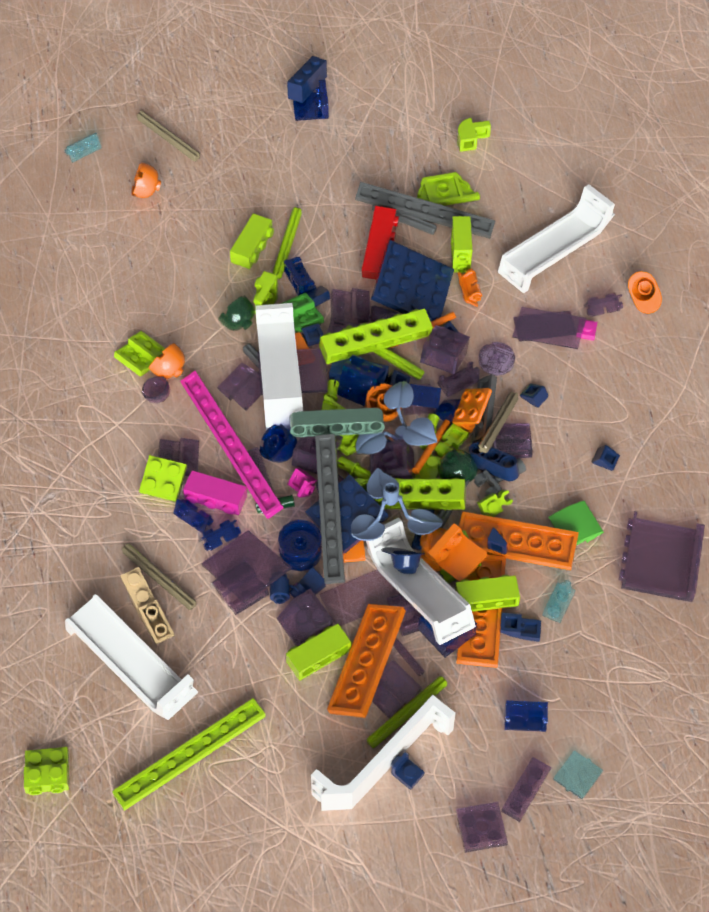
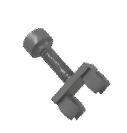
[473,458,526,497]

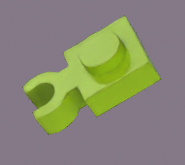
[477,490,513,517]

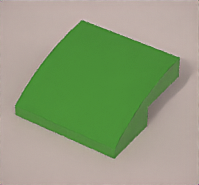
[280,293,324,333]
[548,501,604,546]

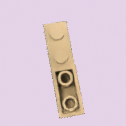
[120,567,175,645]

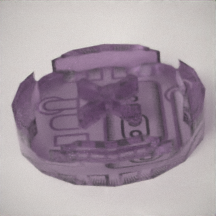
[478,342,515,376]

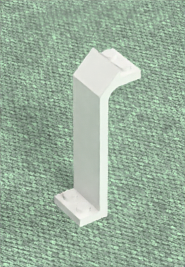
[498,184,615,293]
[256,303,303,435]
[365,518,476,645]
[65,594,198,720]
[311,695,455,811]

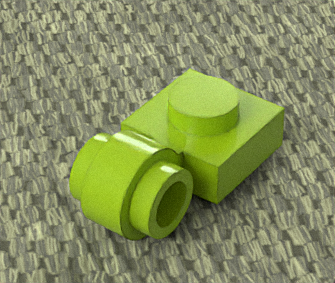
[435,424,469,459]

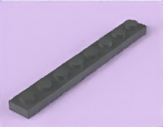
[355,182,495,239]
[315,434,345,584]

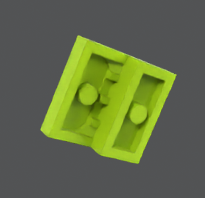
[114,331,165,377]

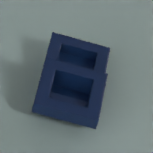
[500,612,541,642]

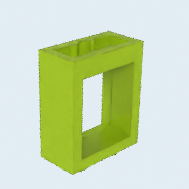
[451,216,472,273]

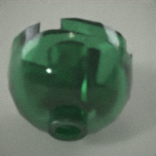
[218,295,255,331]
[438,449,478,482]

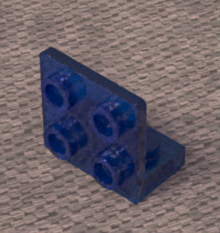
[293,80,329,121]
[337,355,386,407]

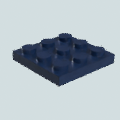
[305,475,389,554]

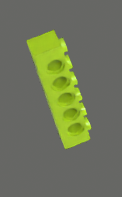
[319,309,433,364]
[355,478,466,510]

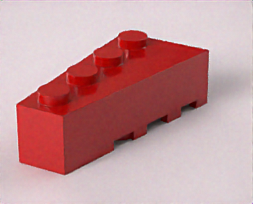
[362,206,399,280]

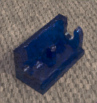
[284,257,317,296]
[410,384,441,409]
[504,700,548,732]

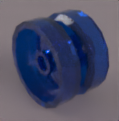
[278,520,322,571]

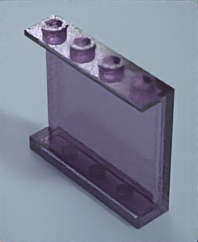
[619,511,705,602]

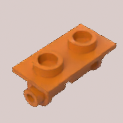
[457,269,482,307]

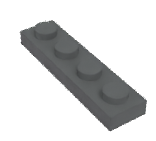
[471,374,497,443]

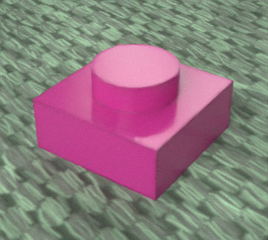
[576,319,598,340]

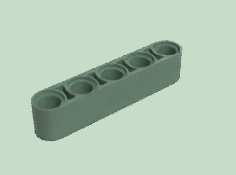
[289,408,385,437]

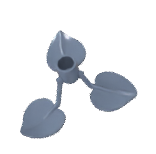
[356,381,437,454]
[351,468,443,541]

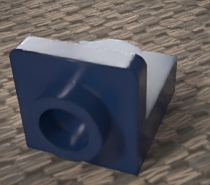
[391,752,425,790]

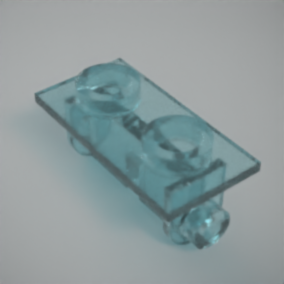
[64,133,102,163]
[542,580,576,623]

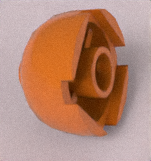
[131,162,161,198]
[149,343,185,379]
[365,383,402,422]

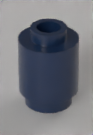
[269,573,290,604]

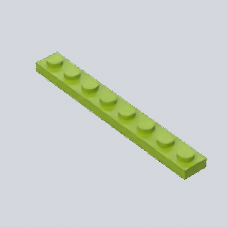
[112,698,266,811]

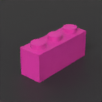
[183,470,247,515]

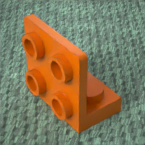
[452,388,492,433]
[428,523,487,582]

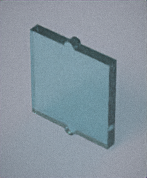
[553,751,603,800]

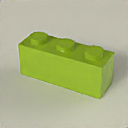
[230,213,274,269]
[455,575,520,611]
[286,624,351,681]

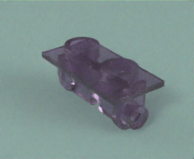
[583,293,623,317]

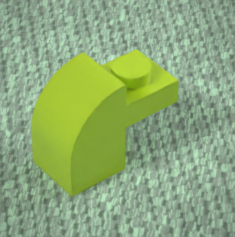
[457,118,491,152]

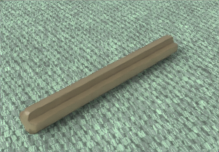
[137,111,200,162]
[478,392,519,453]
[122,543,197,610]

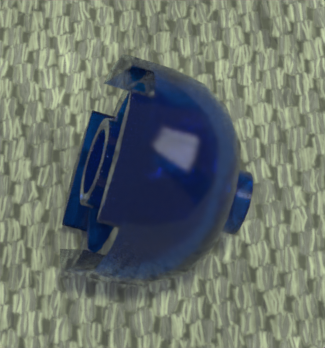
[260,424,298,463]

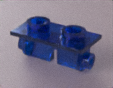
[173,499,214,534]
[199,520,241,551]

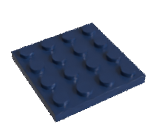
[371,240,454,328]

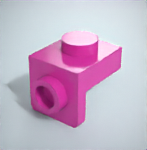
[288,467,317,498]

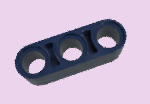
[469,442,519,481]

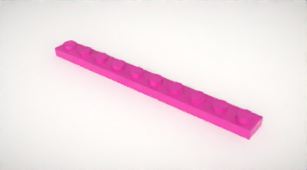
[180,371,284,519]

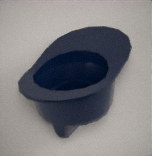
[381,547,425,574]

